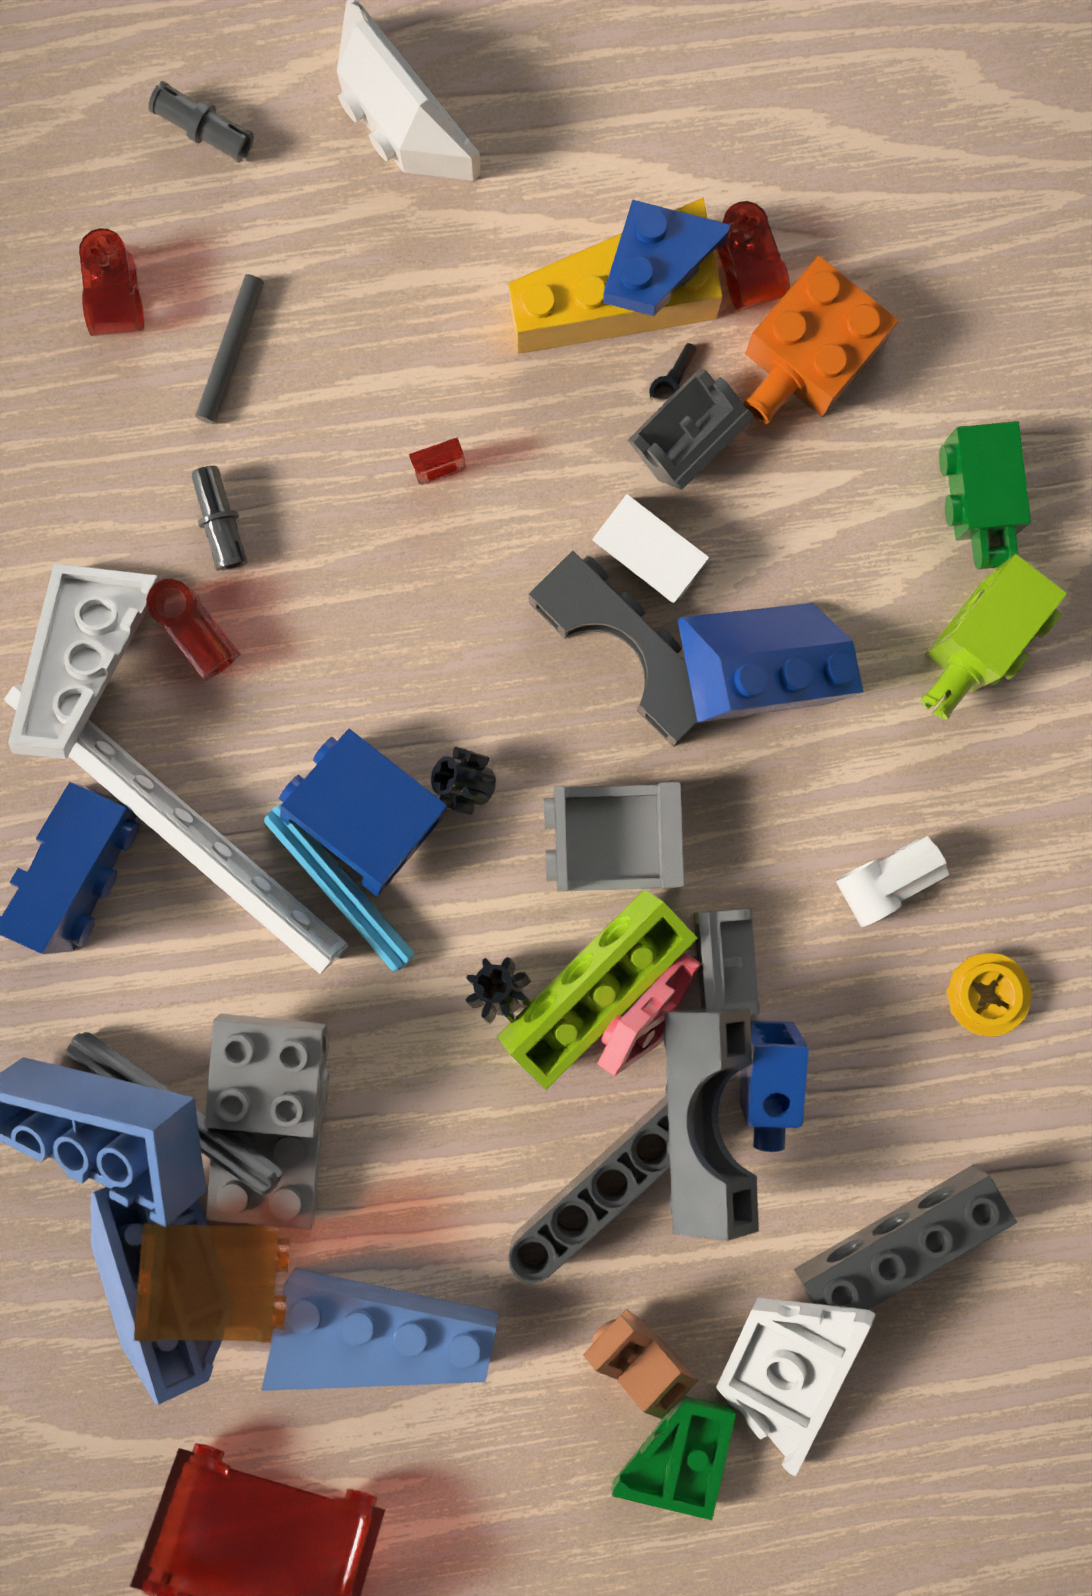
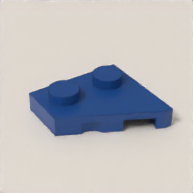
[603,200,730,316]

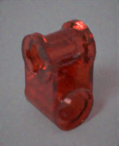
[716,201,790,312]
[79,228,145,337]

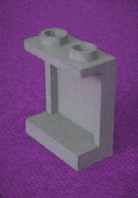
[544,782,684,891]

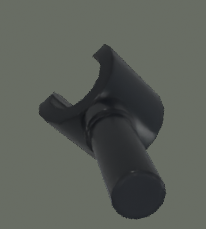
[649,343,697,401]

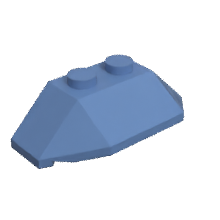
[91,1187,234,1405]

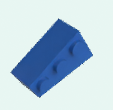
[0,782,139,954]

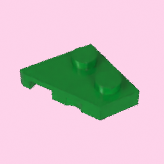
[611,1396,736,1520]

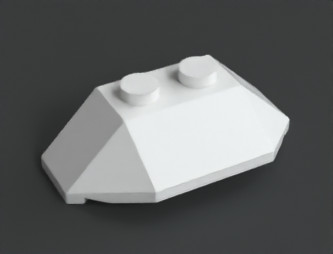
[337,0,482,181]

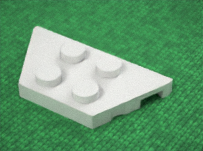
[716,1298,876,1477]

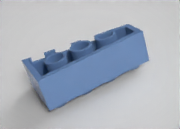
[0,1057,206,1227]
[261,1268,499,1391]

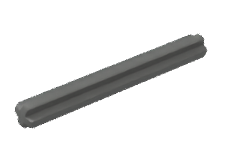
[66,1032,283,1196]

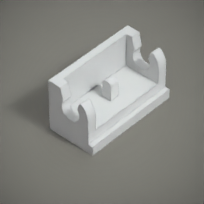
[592,494,710,604]

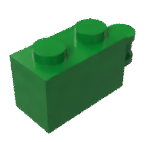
[939,421,1031,570]

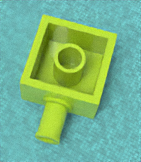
[920,554,1067,720]

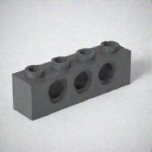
[794,1165,1017,1310]

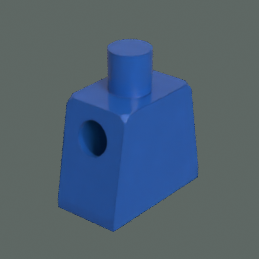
[740,1020,809,1152]

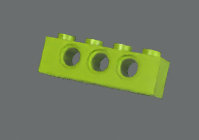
[496,889,697,1090]

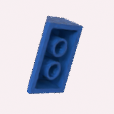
[677,603,864,723]

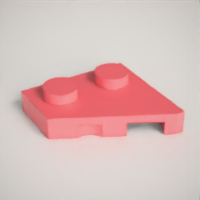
[597,952,702,1076]

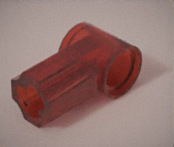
[146,579,241,681]

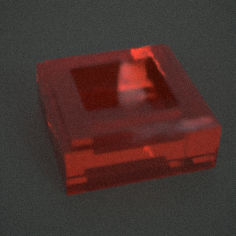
[409,437,466,485]

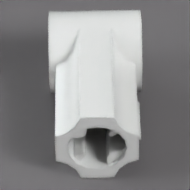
[836,836,950,927]

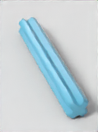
[264,803,414,972]

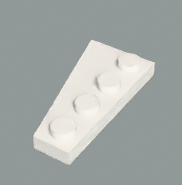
[8,563,160,759]

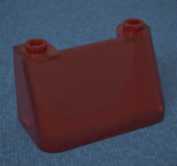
[130,1443,385,1596]

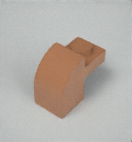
[583,1309,699,1419]

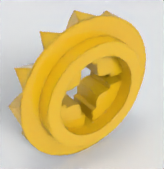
[945,952,1032,1037]

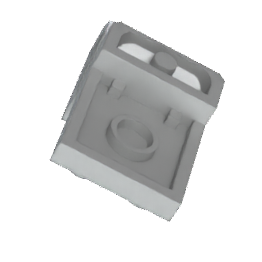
[205,1014,329,1230]

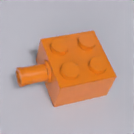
[743,255,899,424]

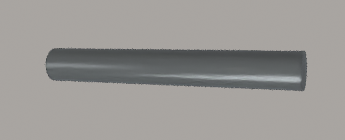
[195,274,264,424]

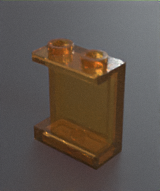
[133,1223,290,1343]

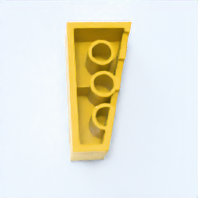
[508,197,722,354]

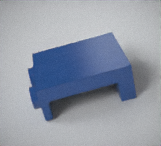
[279,728,448,897]

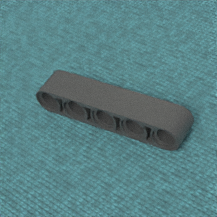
[509,1096,670,1284]

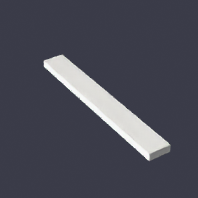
[4,684,348,974]

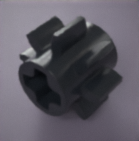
[431,747,496,815]
[465,957,531,1024]

